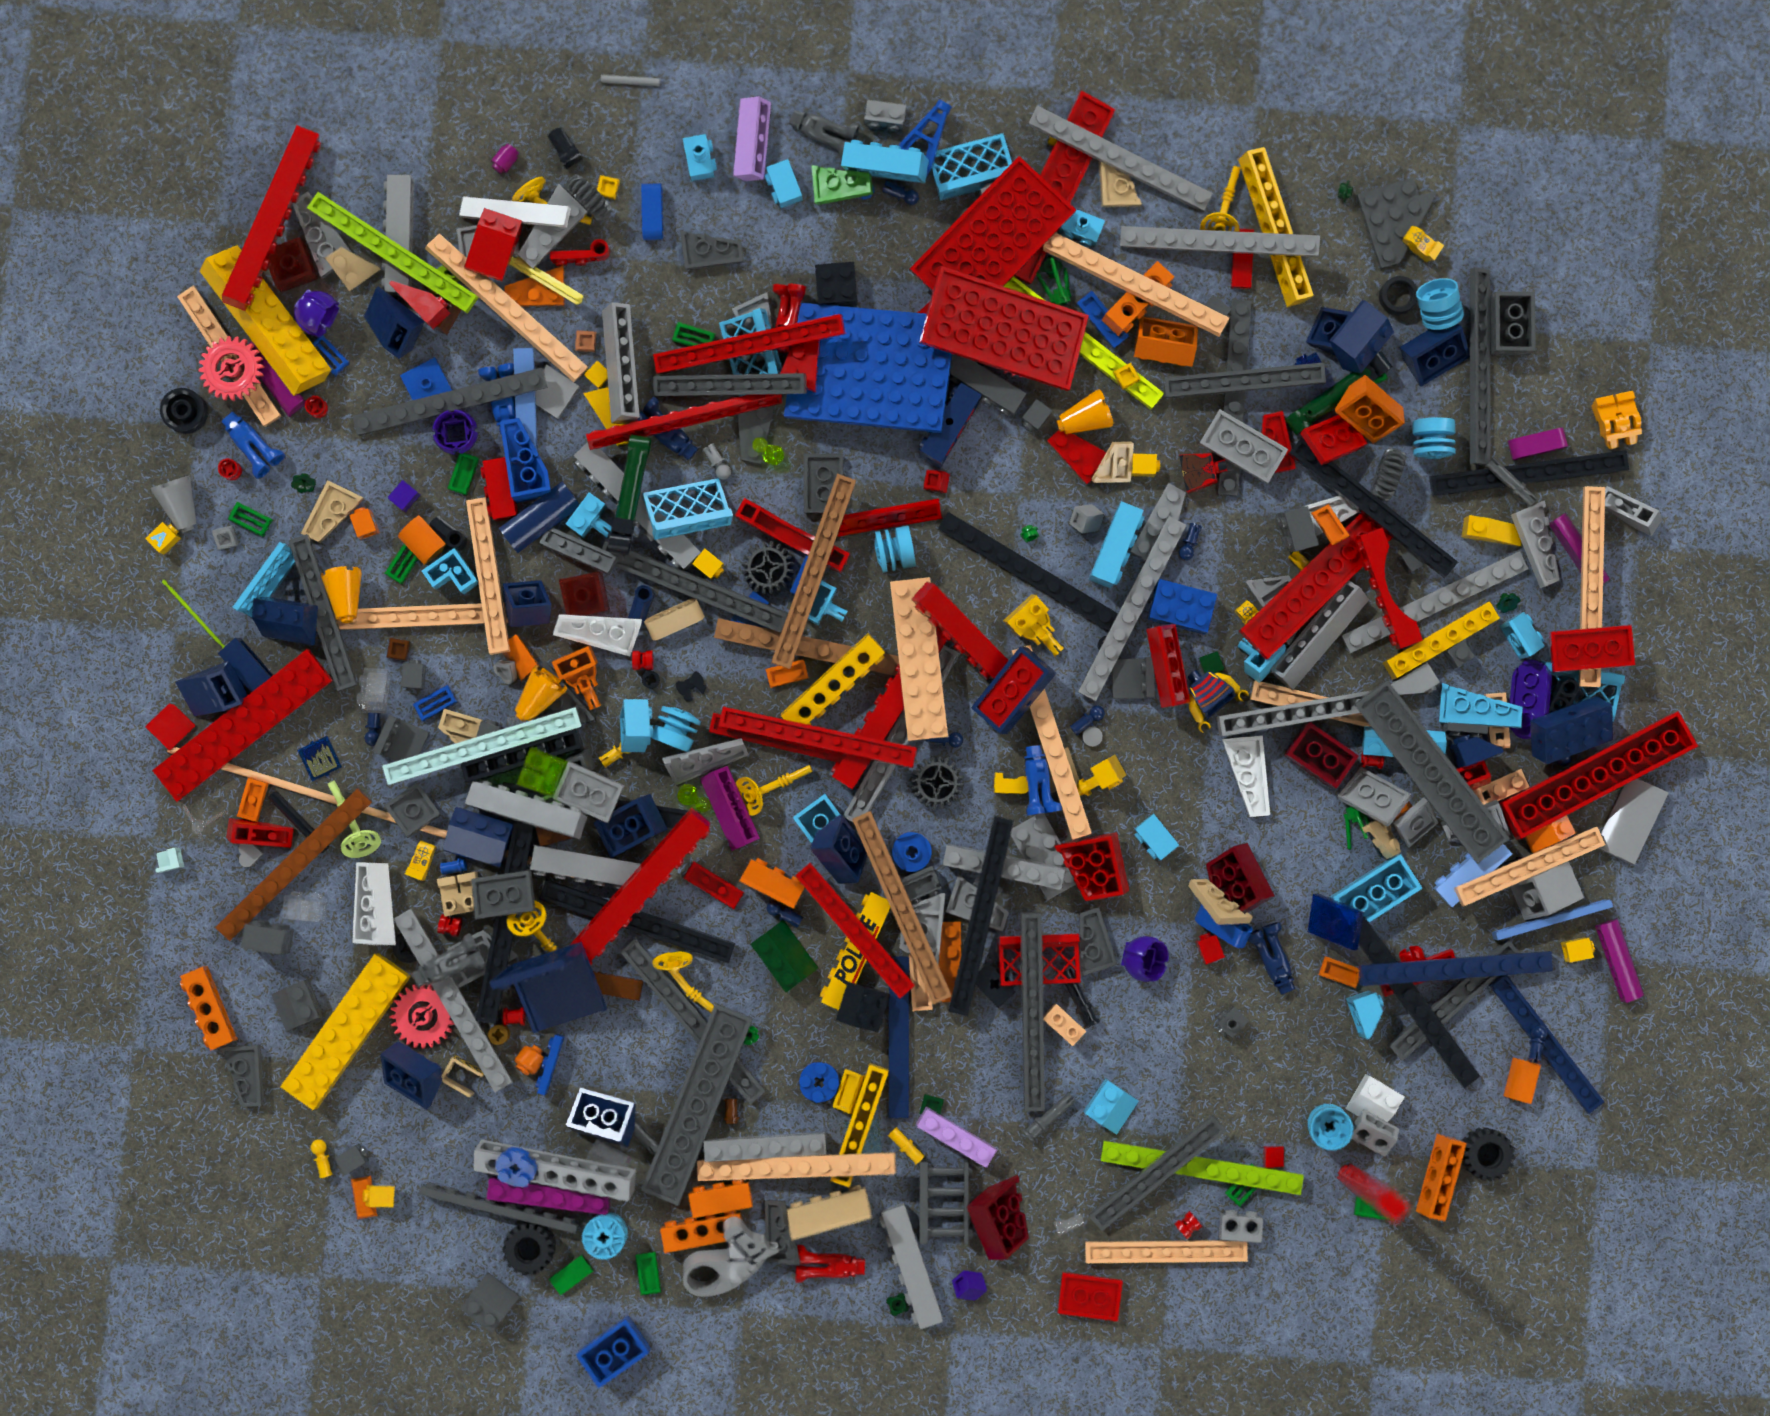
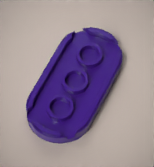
[1510,660,1552,740]

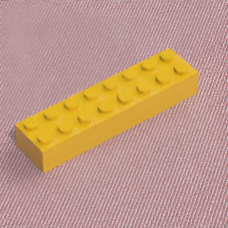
[200,245,332,396]
[280,953,411,1110]

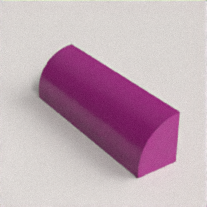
[249,341,306,417]
[1549,512,1610,584]
[700,766,760,851]
[1595,918,1644,1003]

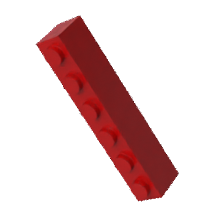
[911,582,1009,680]

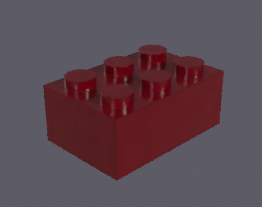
[1283,722,1359,789]

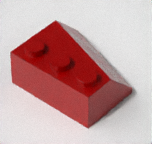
[1054,832,1129,901]

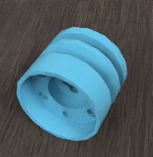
[1416,278,1464,330]
[1413,417,1456,459]
[874,526,916,573]
[650,706,701,752]
[1307,1104,1353,1150]
[582,1212,628,1259]

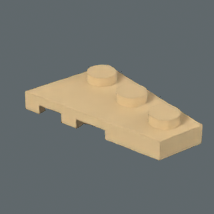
[301,480,365,543]

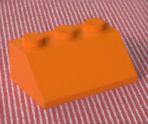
[1134,316,1198,367]
[1335,375,1405,444]
[740,858,805,908]

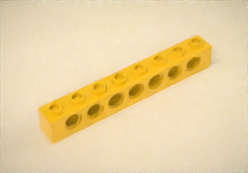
[1238,147,1314,307]

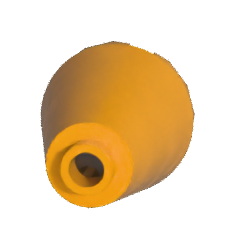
[1056,389,1114,434]
[321,566,362,624]
[515,665,567,722]

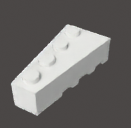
[352,862,396,945]

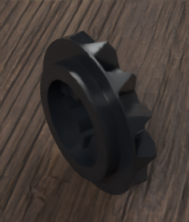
[392,933,417,963]

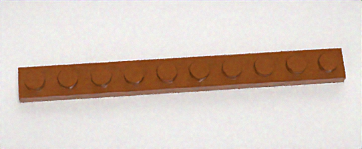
[215,788,373,941]

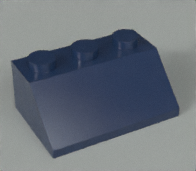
[1329,300,1394,373]
[1400,323,1470,387]
[252,597,318,645]
[443,807,513,868]
[810,815,868,884]
[380,1041,442,1110]
[566,1088,636,1147]

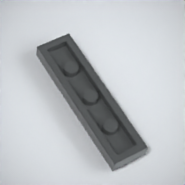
[540,528,619,575]

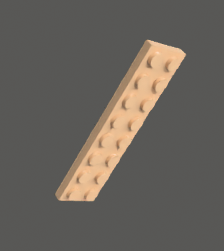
[890,577,948,741]

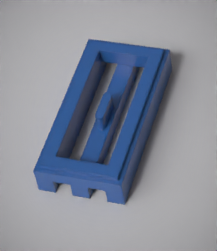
[312,336,350,377]
[413,685,458,722]

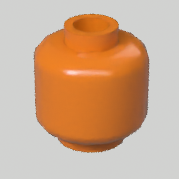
[515,1045,544,1076]

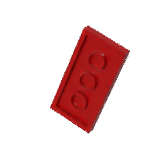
[1549,625,1635,672]

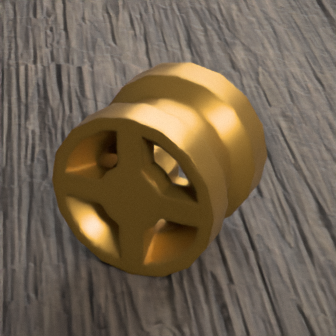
[488,1024,510,1045]

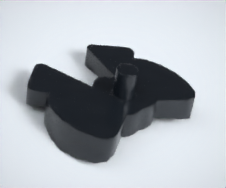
[676,671,706,701]

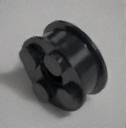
[160,388,208,434]

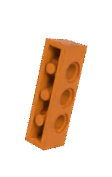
[1102,261,1174,336]
[180,966,238,1051]
[1416,1134,1467,1221]
[660,1210,743,1253]

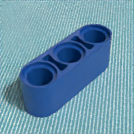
[641,183,663,240]
[1195,903,1253,948]

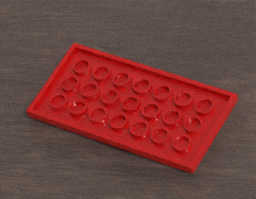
[910,156,1076,292]
[919,266,1089,391]

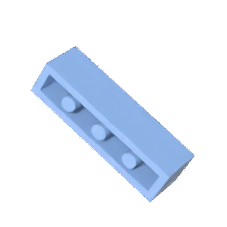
[1433,844,1512,907]

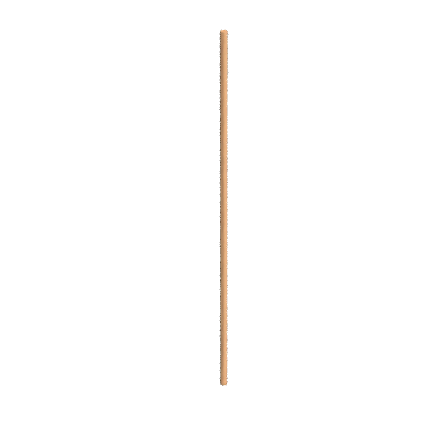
[167,746,574,878]

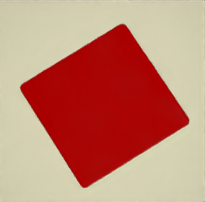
[145,703,195,750]

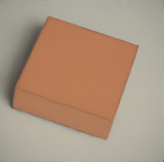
[575,330,597,352]

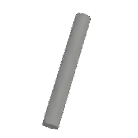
[601,75,660,86]

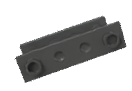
[919,1160,972,1244]

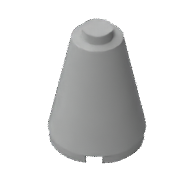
[151,475,197,532]

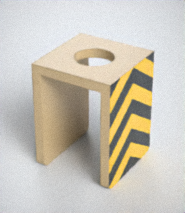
[442,1055,484,1097]

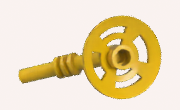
[1200,166,1241,232]
[512,177,592,225]
[735,765,813,816]
[507,901,557,953]
[652,951,714,1013]

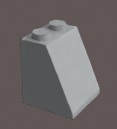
[1510,861,1584,920]

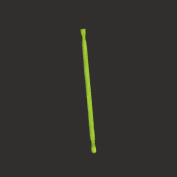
[162,580,225,649]

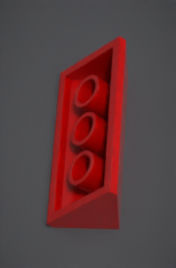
[1146,624,1191,708]

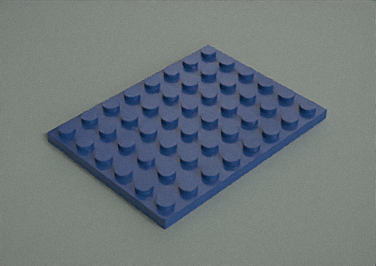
[784,303,952,433]

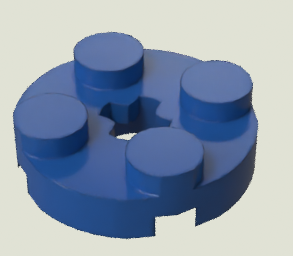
[892,832,932,872]
[799,1062,839,1103]
[496,1147,537,1187]

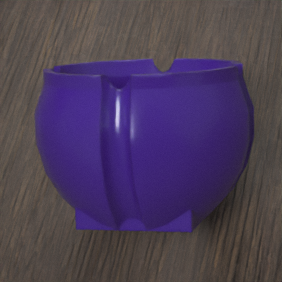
[294,289,339,338]
[432,409,478,455]
[1121,936,1169,982]

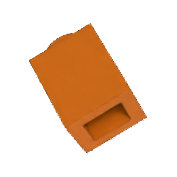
[349,507,380,540]

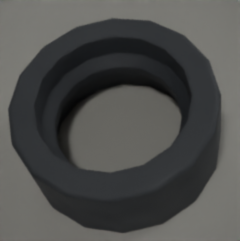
[1379,276,1418,315]

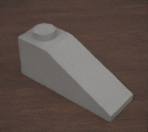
[1605,486,1662,536]
[1391,662,1440,696]

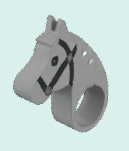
[683,1217,779,1297]

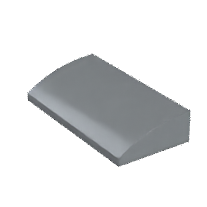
[1598,779,1668,865]

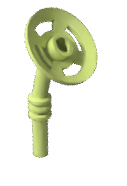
[328,780,381,858]

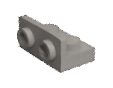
[864,100,906,132]

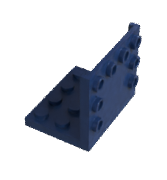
[490,942,608,1034]

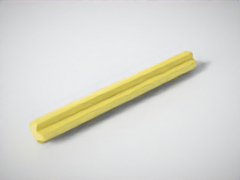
[509,257,583,305]

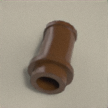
[723,1099,740,1124]

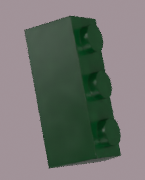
[750,920,818,993]

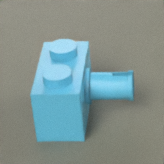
[683,134,717,181]
[1058,209,1105,247]
[566,492,612,538]
[808,581,848,625]
[1238,637,1286,683]

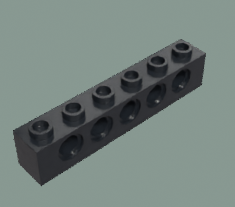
[460,728,584,783]

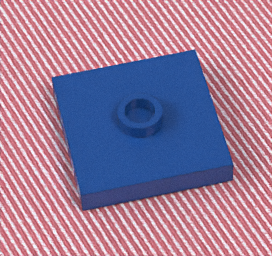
[400,357,452,400]

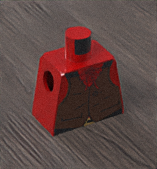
[1179,453,1228,494]

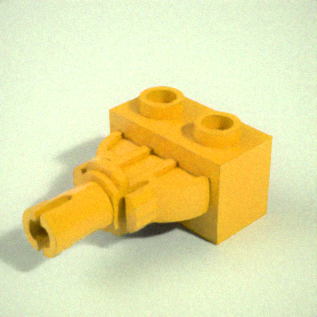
[1003,594,1064,656]
[1076,755,1126,796]

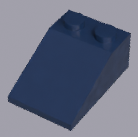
[593,794,668,858]

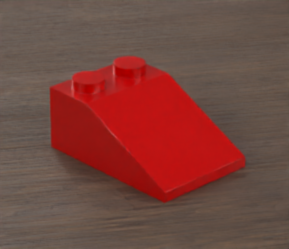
[464,208,522,281]

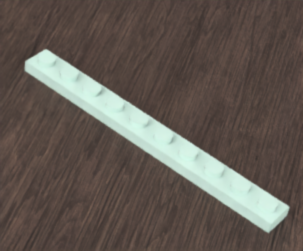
[382,707,582,785]

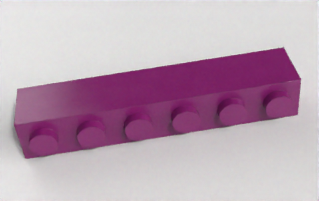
[486,1176,611,1215]

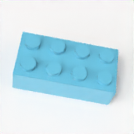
[841,140,929,183]
[1089,501,1145,588]
[1329,854,1422,926]

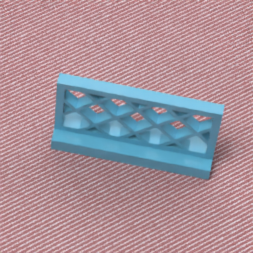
[931,134,1012,200]
[719,308,782,397]
[642,478,733,540]
[233,542,295,618]
[1542,661,1625,722]

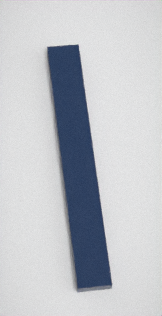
[889,956,909,1118]
[1489,975,1604,1114]

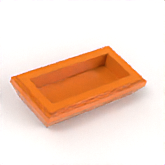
[1311,504,1350,546]
[765,659,809,688]
[1318,956,1359,989]
[351,1176,378,1219]

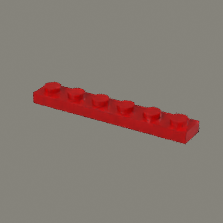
[837,498,942,537]

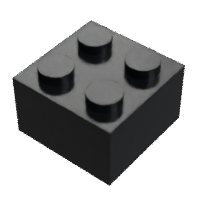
[815,262,858,307]
[836,982,890,1032]

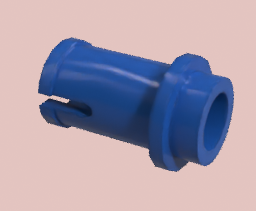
[440,858,467,875]

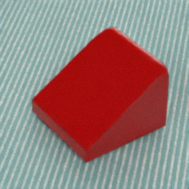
[923,470,950,493]
[1263,1146,1284,1168]

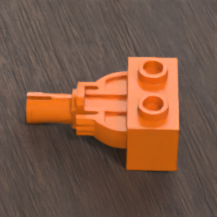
[552,645,601,710]

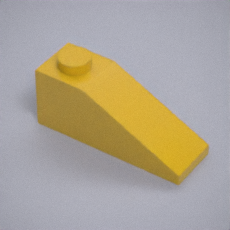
[1461,515,1521,546]

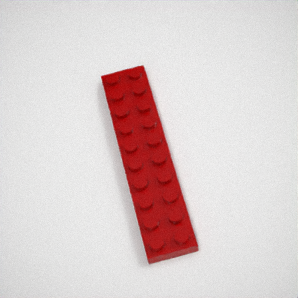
[1014,91,1116,285]
[1239,513,1393,660]
[152,649,333,802]

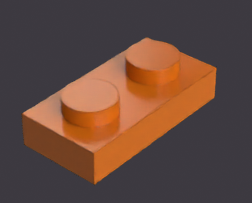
[237,778,269,822]

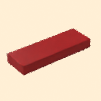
[1231,228,1254,289]
[683,861,745,909]

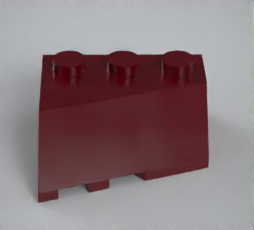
[1206,843,1275,914]
[967,1175,1029,1260]

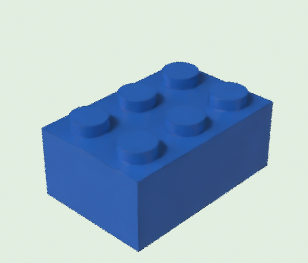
[1147,579,1217,634]
[576,1315,651,1388]

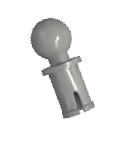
[703,443,731,480]

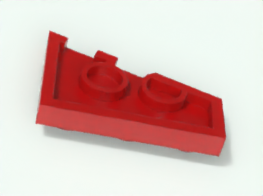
[780,340,820,392]
[1261,411,1296,474]
[1047,430,1106,485]

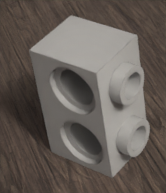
[1351,1109,1399,1156]
[1219,1210,1263,1243]

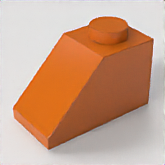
[1525,815,1576,853]

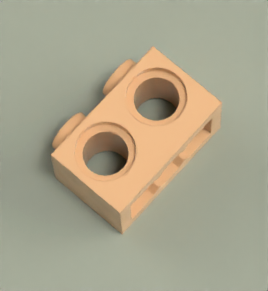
[1043,1003,1086,1046]

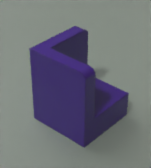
[388,480,421,513]
[952,1270,987,1300]

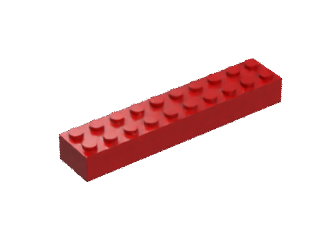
[1499,711,1698,840]

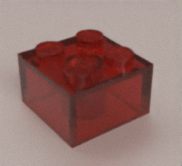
[268,237,318,293]
[559,571,610,616]

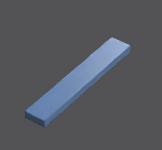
[513,348,538,452]
[1492,899,1613,940]

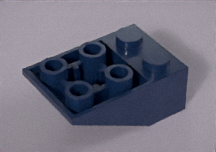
[364,286,425,359]
[175,661,248,716]

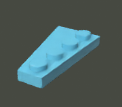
[1439,683,1523,728]

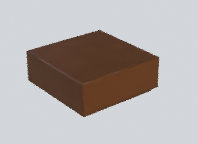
[387,638,410,661]

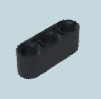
[1549,676,1579,713]

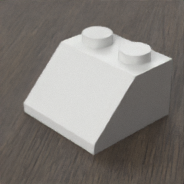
[1345,1074,1405,1122]

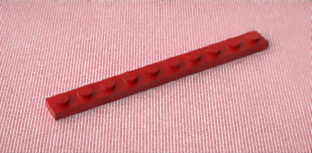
[653,314,846,374]
[586,394,782,450]
[718,707,917,768]

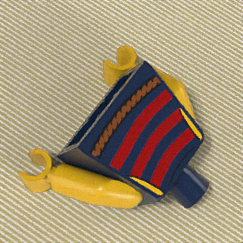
[1188,670,1249,733]

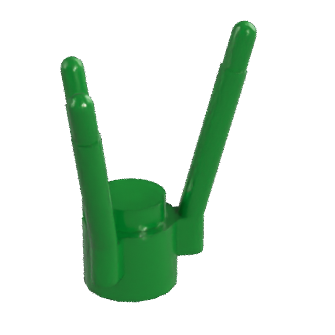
[1036,258,1072,306]
[1343,807,1370,850]

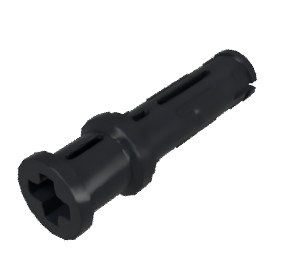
[1062,968,1100,1029]

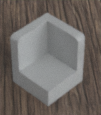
[1069,504,1104,533]

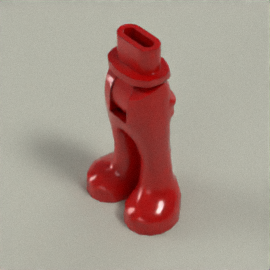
[772,284,806,353]
[795,1244,865,1283]

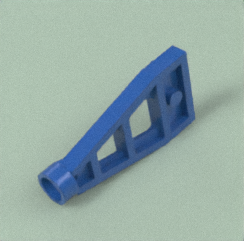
[898,99,952,177]

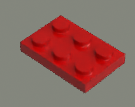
[1300,415,1368,465]
[1057,1272,1123,1321]

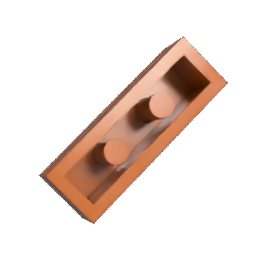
[688,1179,753,1218]

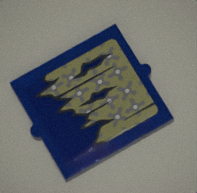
[297,736,342,781]

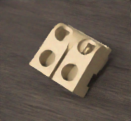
[437,871,478,916]

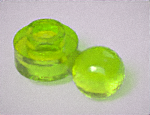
[752,437,784,465]
[677,784,711,813]

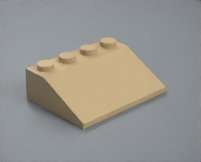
[787,1184,872,1240]

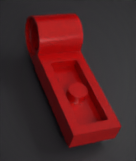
[550,239,610,266]

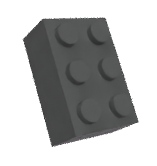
[1490,292,1536,356]

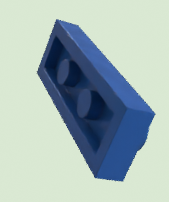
[1076,291,1129,350]
[535,1034,565,1096]

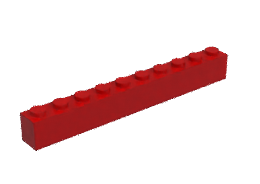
[222,125,322,311]
[831,627,947,790]
[569,807,710,965]
[1337,1163,1410,1223]

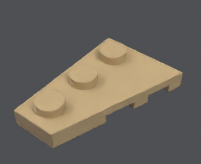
[1099,161,1142,207]
[1188,879,1253,925]

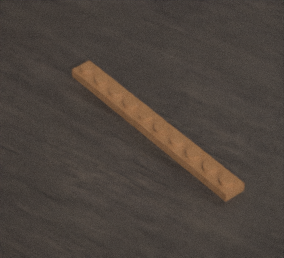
[771,474,856,669]
[714,618,899,676]
[852,811,952,1004]

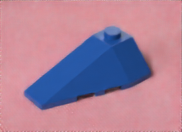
[500,418,551,503]

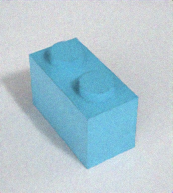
[764,159,803,208]
[1134,814,1179,860]

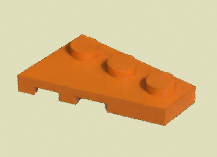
[504,266,565,307]

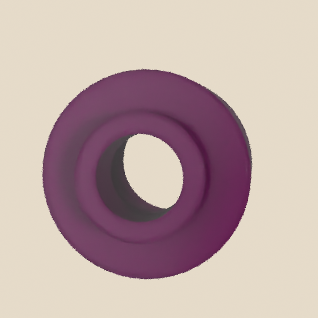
[491,143,519,174]

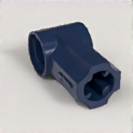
[628,585,655,625]

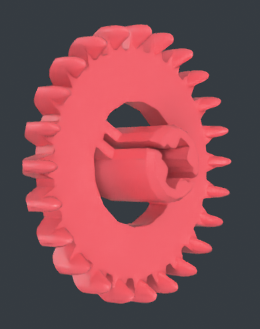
[198,336,264,401]
[389,984,454,1049]

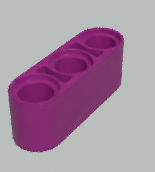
[1507,427,1568,461]

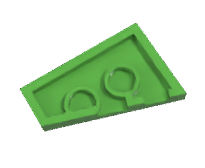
[812,165,873,205]

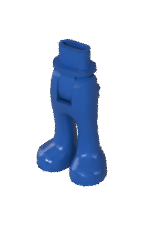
[478,363,516,435]
[222,412,286,479]
[1024,745,1063,816]

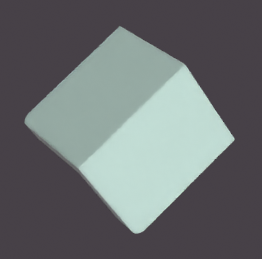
[155,848,184,873]

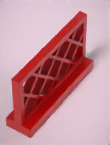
[997,934,1081,986]

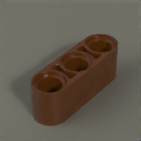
[593,971,644,1001]

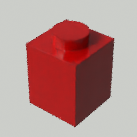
[1195,932,1225,964]

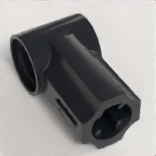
[547,127,583,169]
[429,515,467,550]

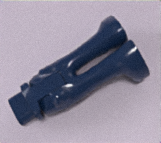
[635,397,698,460]
[1248,922,1295,995]

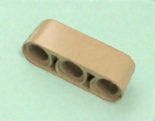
[644,598,705,640]

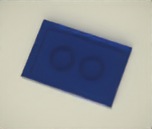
[1307,893,1364,951]

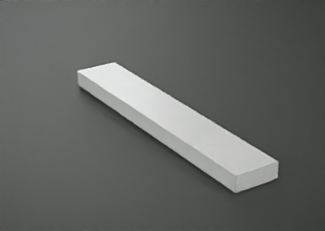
[459,197,571,228]

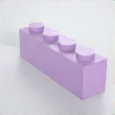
[733,96,771,181]
[916,1106,997,1168]

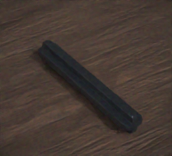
[268,791,330,853]

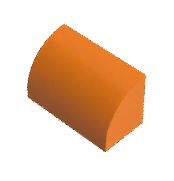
[398,515,446,565]
[502,634,541,681]
[1503,1057,1541,1104]

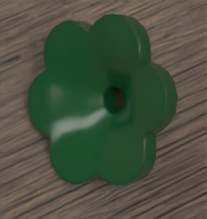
[291,473,316,493]
[1496,593,1521,613]

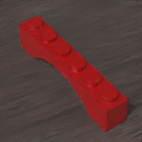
[735,498,850,574]
[1355,527,1423,649]

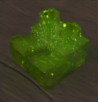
[517,747,569,796]

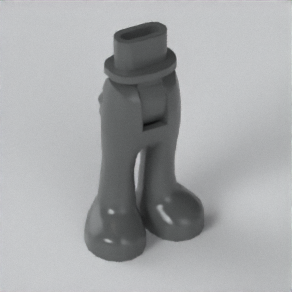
[789,110,860,157]
[411,933,486,988]

